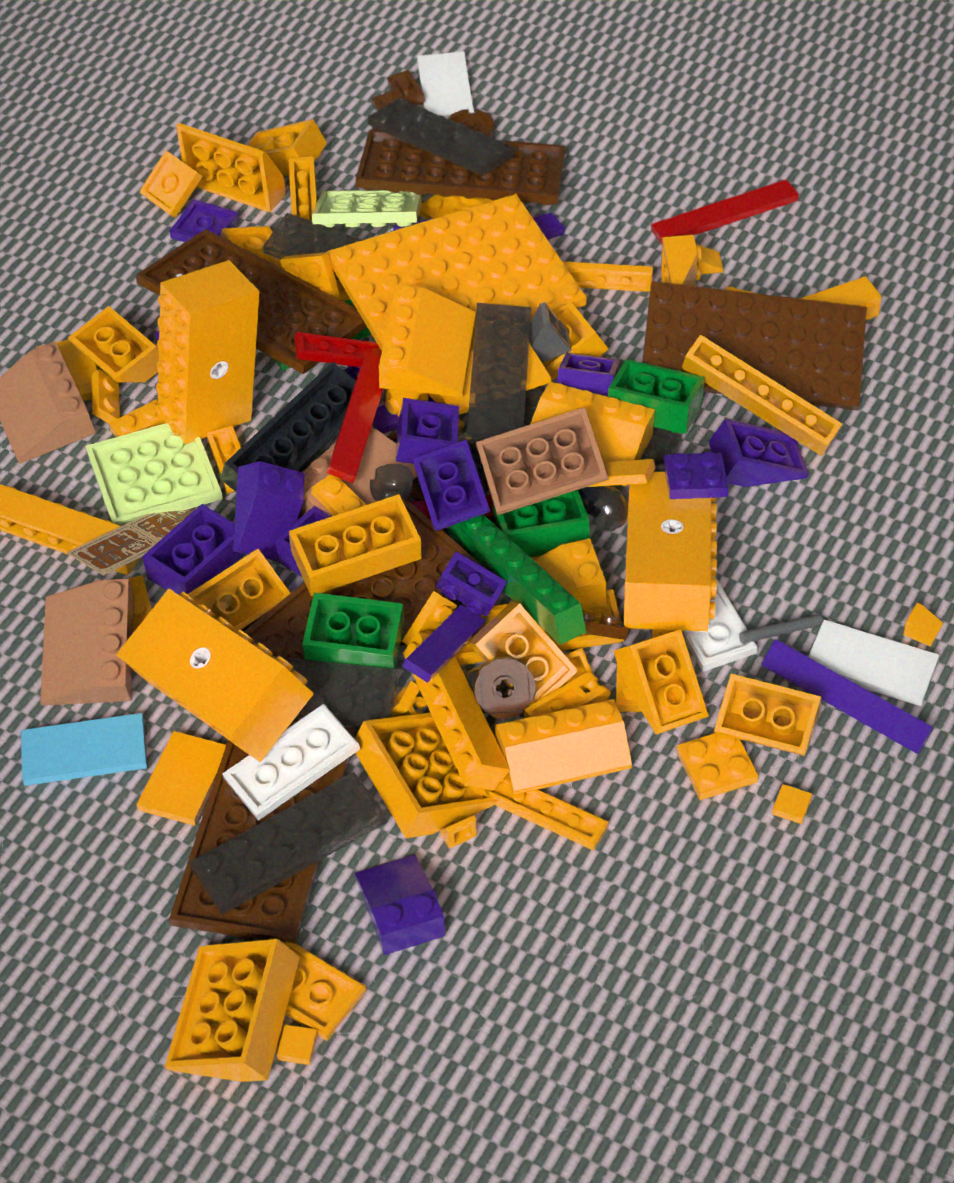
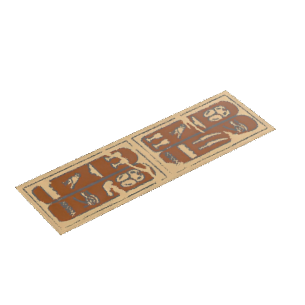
[66,507,197,576]

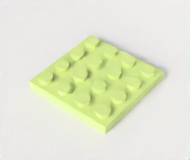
[312,190,422,228]
[85,423,223,526]

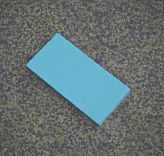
[21,713,147,786]

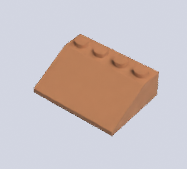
[0,341,96,464]
[476,407,609,515]
[298,428,418,518]
[40,579,134,706]

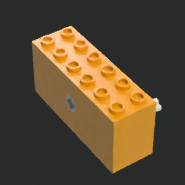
[156,260,259,445]
[624,472,717,631]
[116,589,314,762]

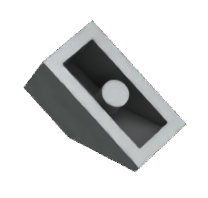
[528,302,572,362]

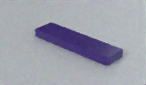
[402,605,486,683]

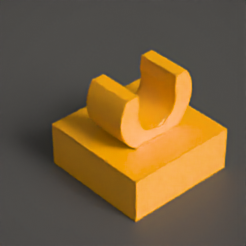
[386,681,427,717]

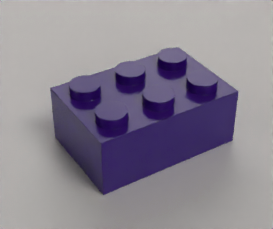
[142,504,245,595]

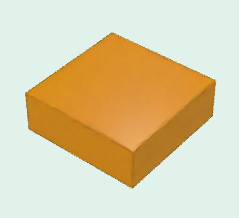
[772,784,813,824]
[277,1025,318,1065]

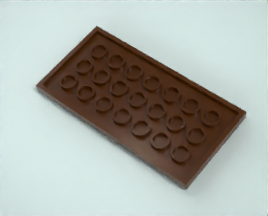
[356,129,565,205]
[136,229,367,374]
[642,281,867,411]
[244,500,486,715]
[169,719,356,944]

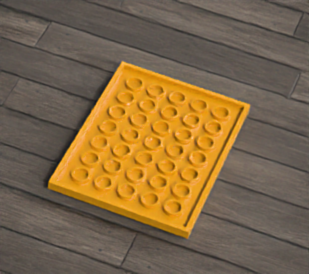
[327,194,587,351]

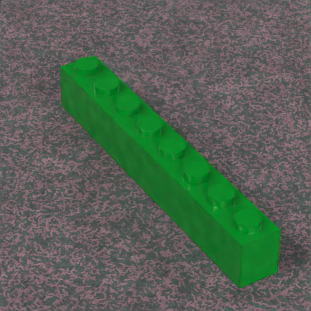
[446,515,586,645]

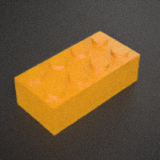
[289,494,421,596]

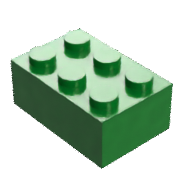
[608,359,705,434]
[492,490,590,557]
[302,593,405,674]

